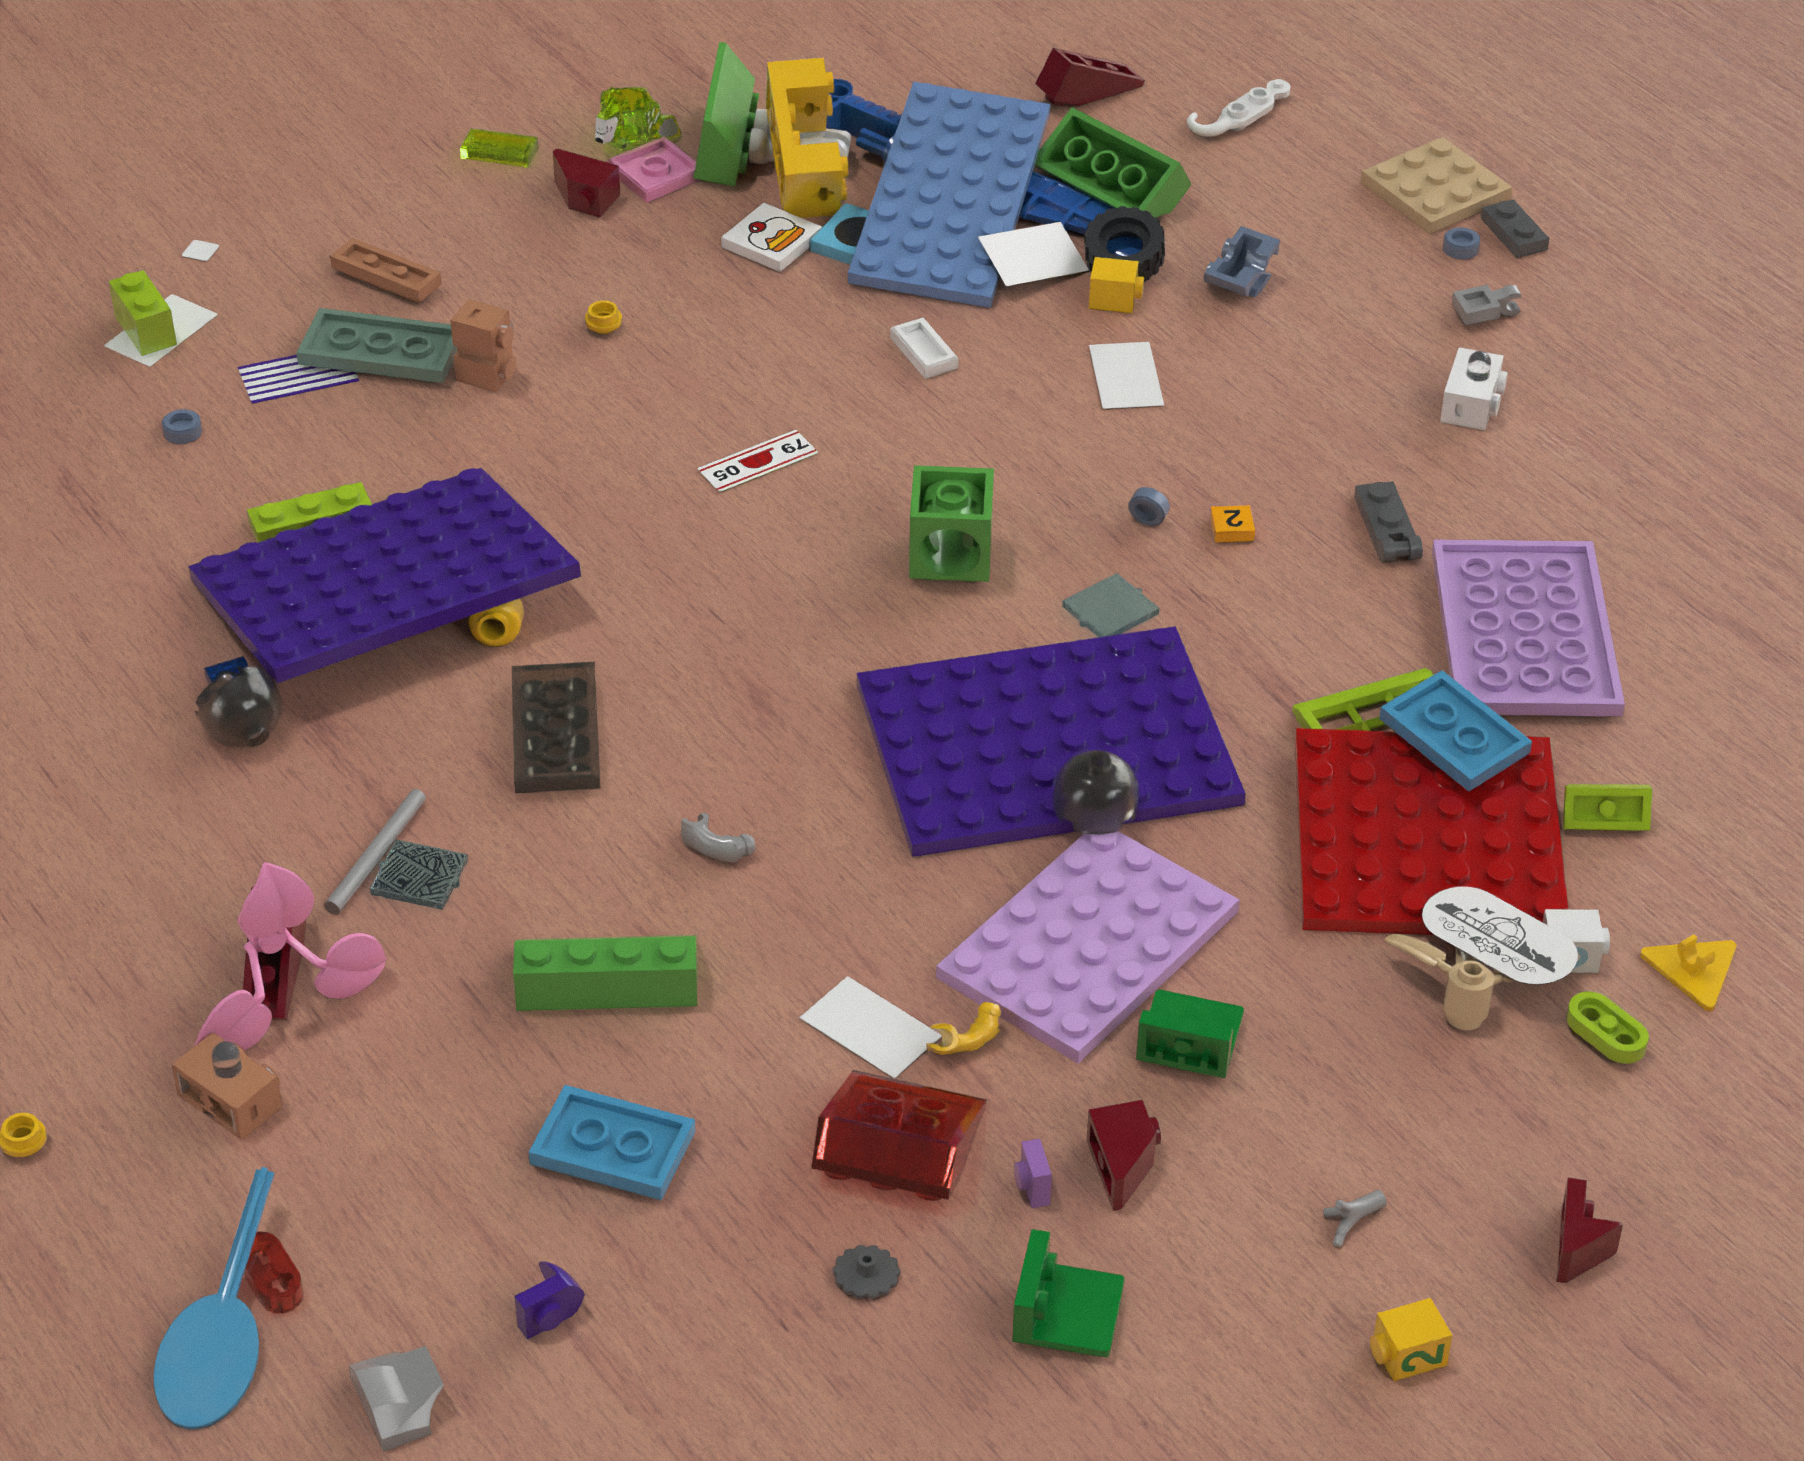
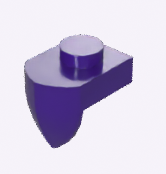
[514,1261,585,1339]

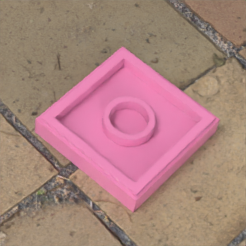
[606,137,699,202]

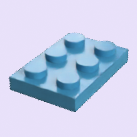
[1379,670,1532,791]
[529,1085,696,1200]

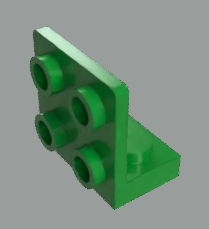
[1136,989,1244,1079]
[1012,1229,1125,1357]

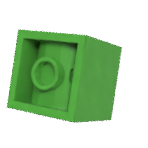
[909,465,994,582]

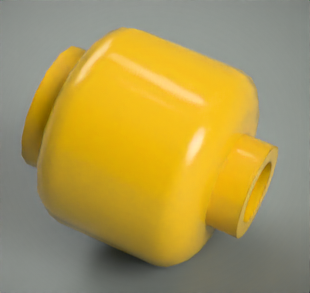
[468,599,524,647]

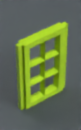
[1292,668,1434,731]

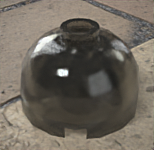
[194,666,282,748]
[1053,750,1139,835]

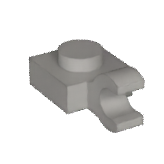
[1452,285,1521,325]

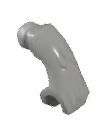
[681,812,756,863]

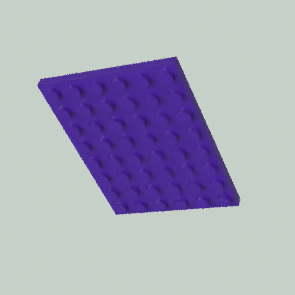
[188,468,581,684]
[857,626,1246,857]

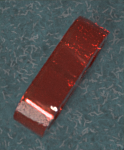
[243,1231,304,1314]

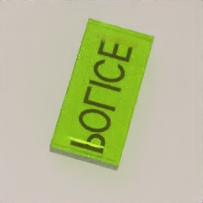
[460,128,539,167]

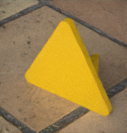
[1640,934,1737,1011]

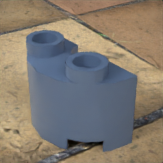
[1204,226,1280,297]

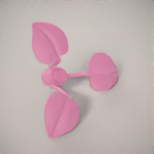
[195,862,387,1051]

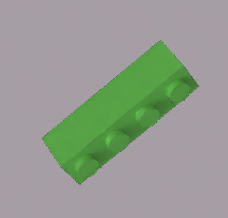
[693,42,759,187]
[1034,107,1192,218]
[513,935,697,1011]

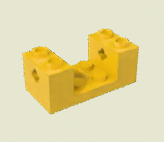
[766,58,848,218]

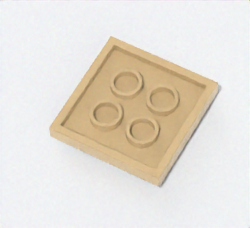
[1361,137,1513,234]

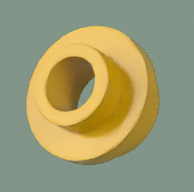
[585,300,622,334]
[0,1113,47,1157]

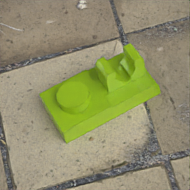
[1563,784,1652,831]

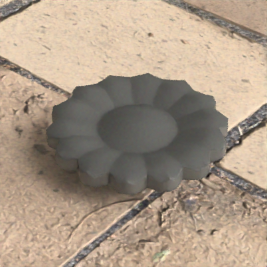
[833,1245,900,1300]

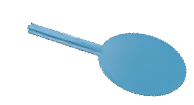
[154,1167,275,1429]

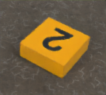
[1210,505,1255,543]

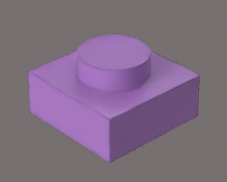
[1014,1139,1052,1208]

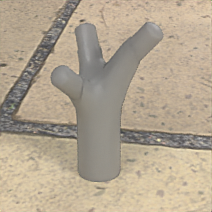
[1323,1190,1387,1248]

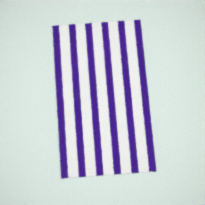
[238,355,359,404]

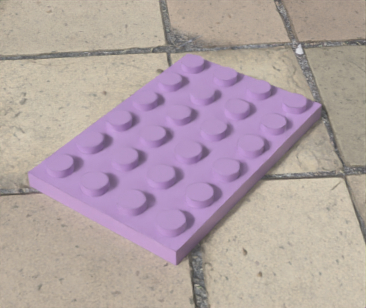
[1432,540,1625,717]
[936,821,1240,1064]

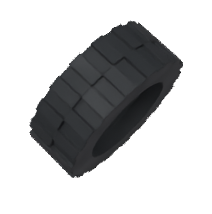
[1084,206,1165,282]

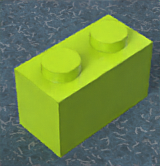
[108,270,177,356]

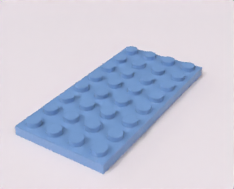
[848,82,1051,308]

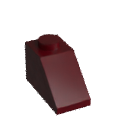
[553,148,620,217]
[1086,1099,1161,1211]

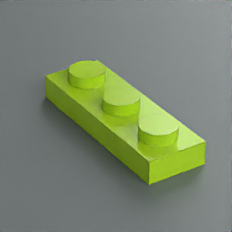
[247,482,372,542]

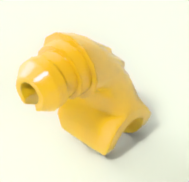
[926,1002,1001,1055]

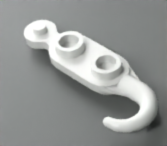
[1186,79,1291,137]

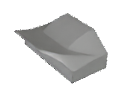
[348,1346,444,1452]

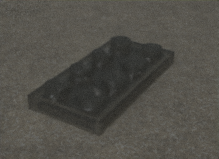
[512,661,601,793]

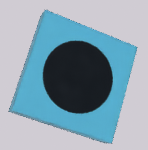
[810,203,869,265]

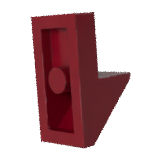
[1556,1177,1623,1283]

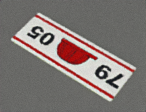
[698,430,818,492]

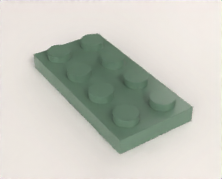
[296,308,457,383]

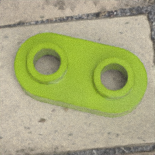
[1567,991,1649,1064]

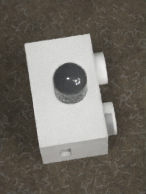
[1440,347,1508,431]

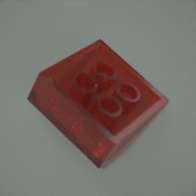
[811,1070,987,1201]

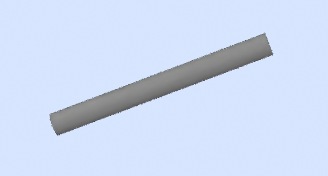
[324,789,426,915]

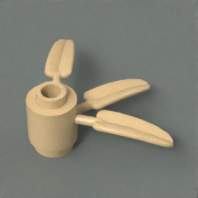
[1384,934,1515,1030]

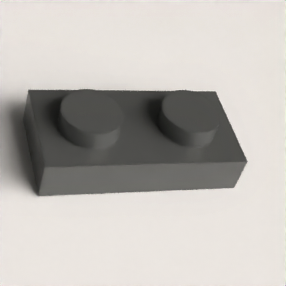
[1481,199,1549,258]

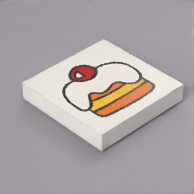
[721,203,822,272]

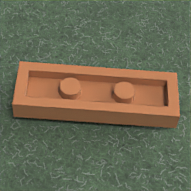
[330,238,442,303]

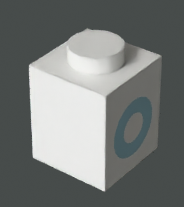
[1543,909,1610,973]

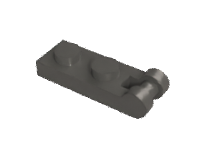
[1354,481,1423,563]

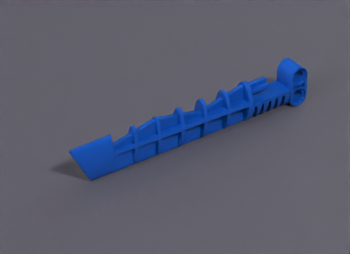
[826,79,1143,256]

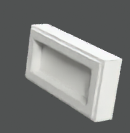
[890,318,959,379]

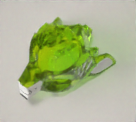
[595,87,681,150]

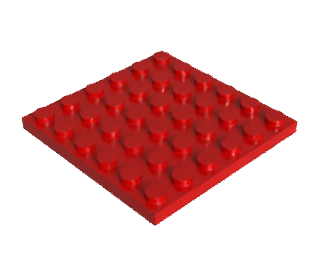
[1295,728,1568,935]

